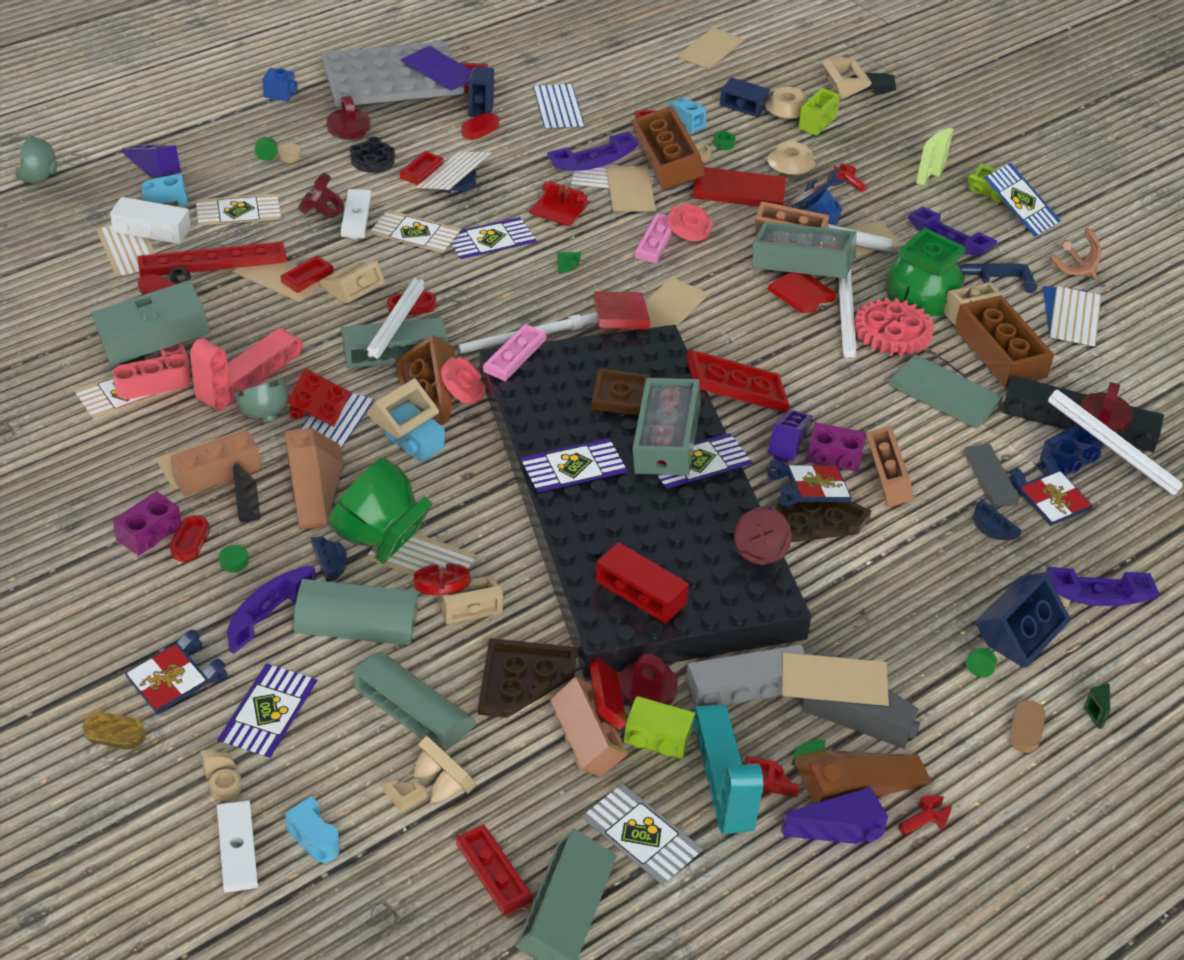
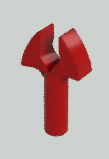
[833,163,866,192]
[898,795,952,835]

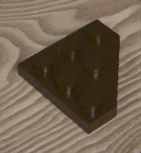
[774,486,872,543]
[478,638,578,718]

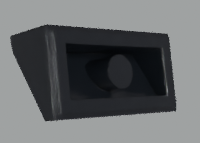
[233,464,261,522]

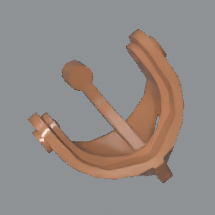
[1049,228,1101,280]

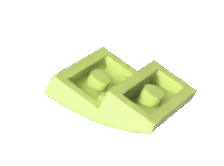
[916,128,954,185]

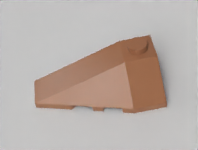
[285,428,344,530]

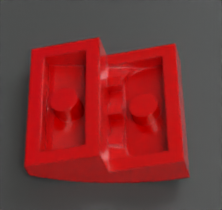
[767,272,837,313]

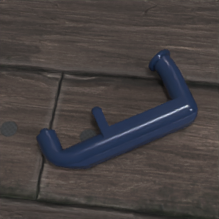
[959,263,1037,293]

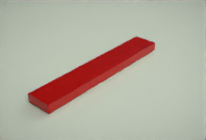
[137,242,287,277]

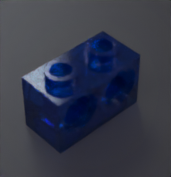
[1039,424,1103,476]

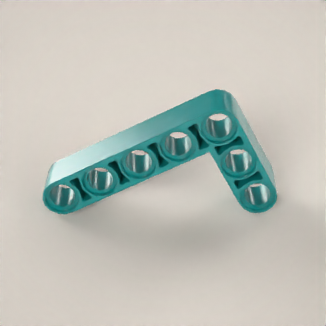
[693,704,763,834]

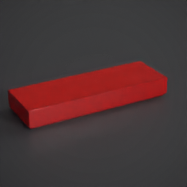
[589,658,627,730]
[456,824,533,916]

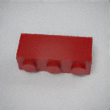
[595,542,689,624]

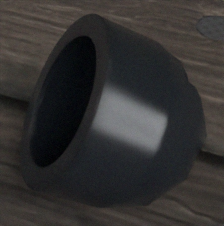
[169,267,191,284]

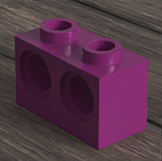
[807,422,866,472]
[113,491,181,556]

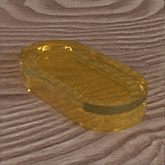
[83,712,146,749]

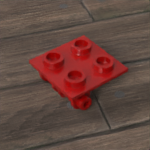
[529,181,590,227]
[287,368,351,427]

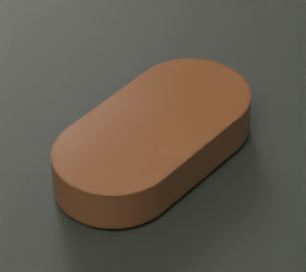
[1009,700,1045,753]

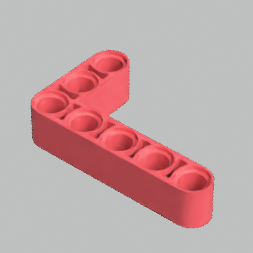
[190,328,303,411]
[113,343,191,399]

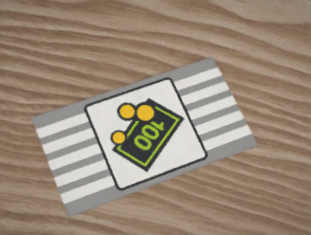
[581,783,704,885]

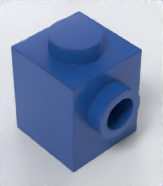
[262,68,298,102]
[803,189,843,225]

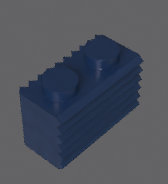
[468,66,494,118]
[720,77,770,118]

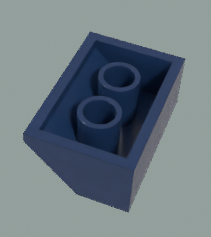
[975,572,1071,667]

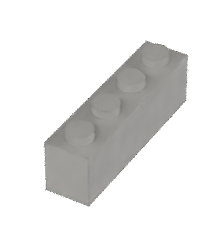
[685,645,805,706]

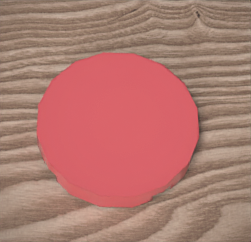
[667,204,713,241]
[440,357,486,405]

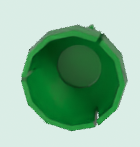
[886,228,966,316]
[328,458,433,565]

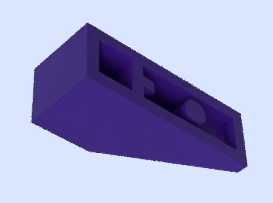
[122,144,181,178]
[767,409,813,462]
[781,787,888,844]

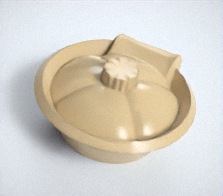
[765,87,808,119]
[767,141,816,175]

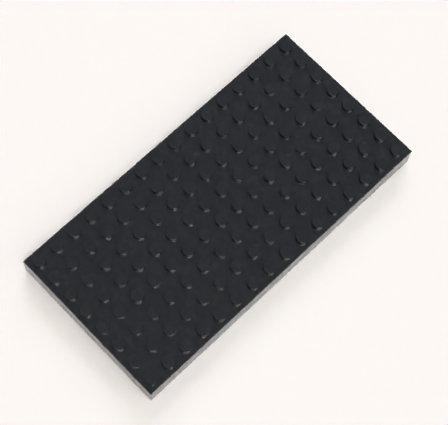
[479,325,812,678]

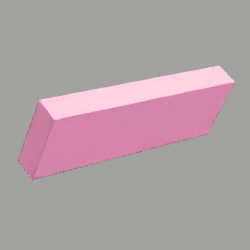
[635,213,674,264]
[483,324,547,381]

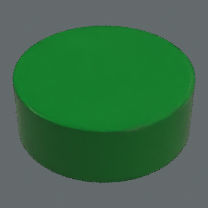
[713,131,736,150]
[255,137,278,161]
[219,545,249,572]
[966,647,997,677]

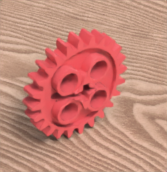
[854,297,935,357]

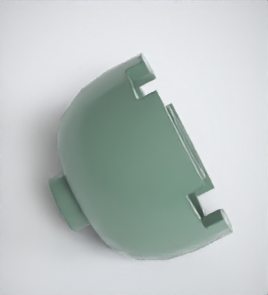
[16,136,58,184]
[234,378,289,423]

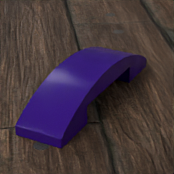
[547,131,638,171]
[908,206,997,255]
[227,565,316,654]
[1046,567,1159,606]

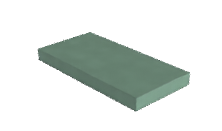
[889,354,1003,429]

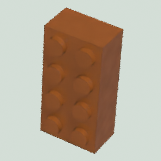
[631,106,705,190]
[954,295,1054,388]

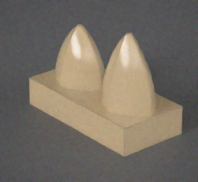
[414,736,477,803]

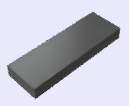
[964,444,1019,508]

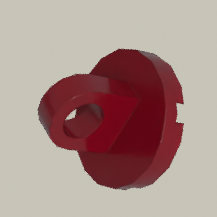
[327,96,371,139]
[298,172,344,218]
[1080,382,1133,433]
[734,507,792,565]
[619,654,678,708]

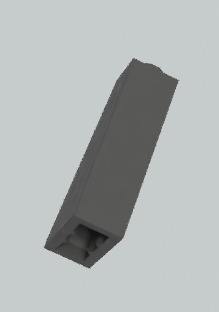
[802,650,921,749]

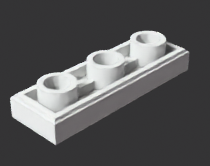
[341,189,372,239]
[217,800,258,893]

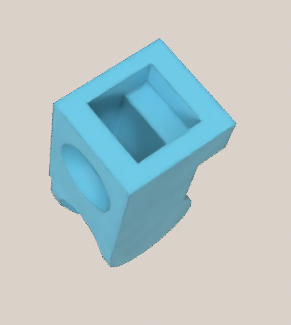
[666,97,706,134]
[141,173,188,206]
[285,796,339,863]

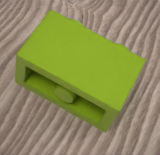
[624,696,695,759]

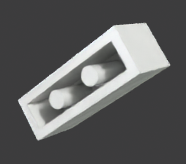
[110,197,191,244]

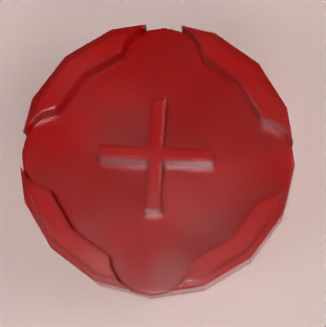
[413,563,471,595]

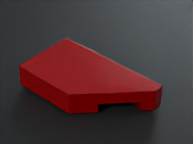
[744,756,799,797]

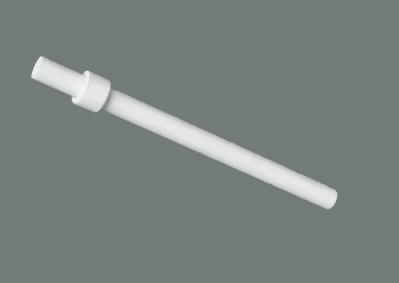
[457,313,598,354]

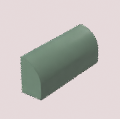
[341,318,448,368]
[294,579,418,645]
[354,653,476,752]
[515,828,617,960]

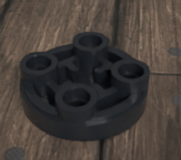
[350,136,395,173]

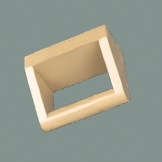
[822,58,871,100]
[320,261,386,303]
[367,378,439,439]
[436,575,503,624]

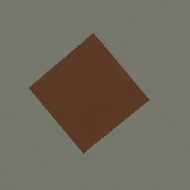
[591,368,650,416]

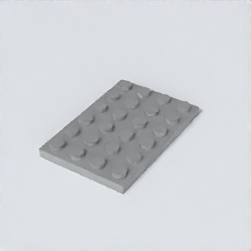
[321,41,464,107]

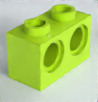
[798,88,840,136]

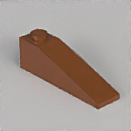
[396,335,455,426]
[794,750,931,804]

